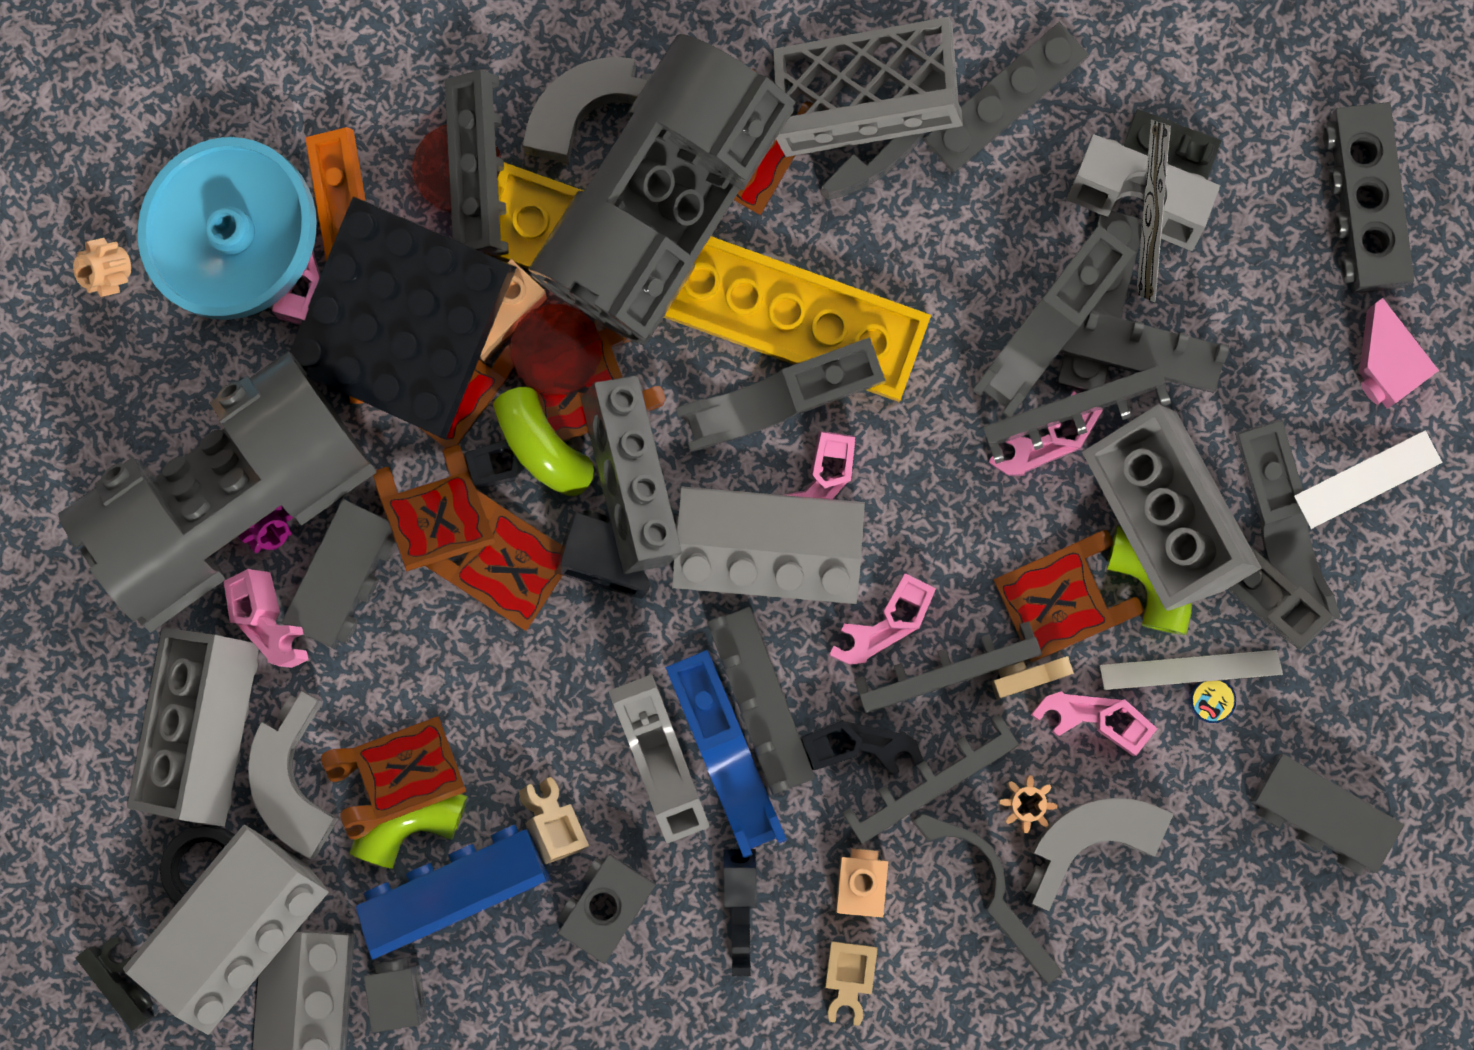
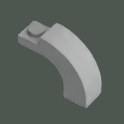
[522,57,652,163]
[609,674,710,844]
[248,691,339,859]
[1025,798,1174,911]

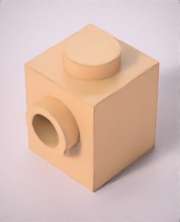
[835,848,888,918]

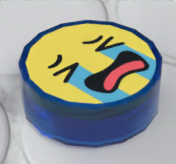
[1189,680,1236,723]

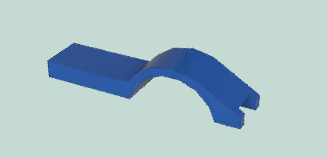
[665,650,787,858]

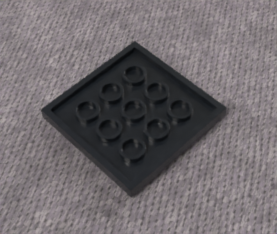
[290,197,517,438]

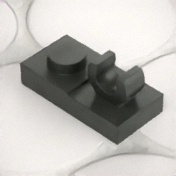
[1123,109,1222,180]
[75,937,154,1031]

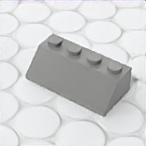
[1082,404,1262,611]
[672,486,865,604]
[127,627,259,827]
[123,824,329,1035]
[253,930,355,1050]

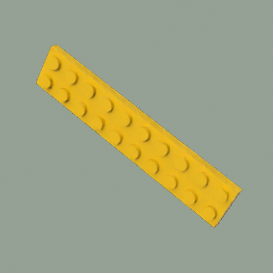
[485,162,931,402]

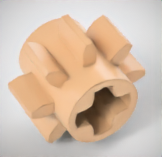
[73,238,131,297]
[998,775,1058,833]

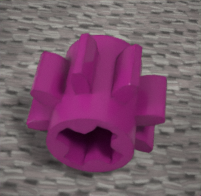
[238,505,293,553]

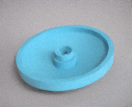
[137,137,317,320]

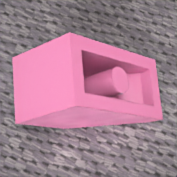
[1359,298,1439,408]

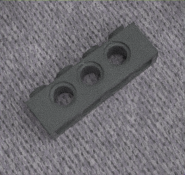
[1323,102,1415,294]
[581,376,682,574]

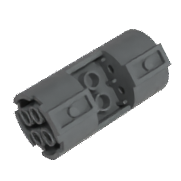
[528,34,795,346]
[58,351,376,633]

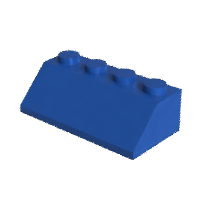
[355,824,551,960]

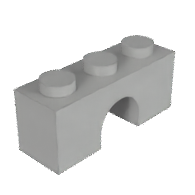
[1066,134,1221,251]

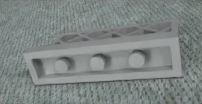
[773,16,963,157]

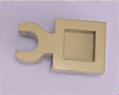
[991,656,1074,699]
[519,777,589,865]
[825,941,878,1026]

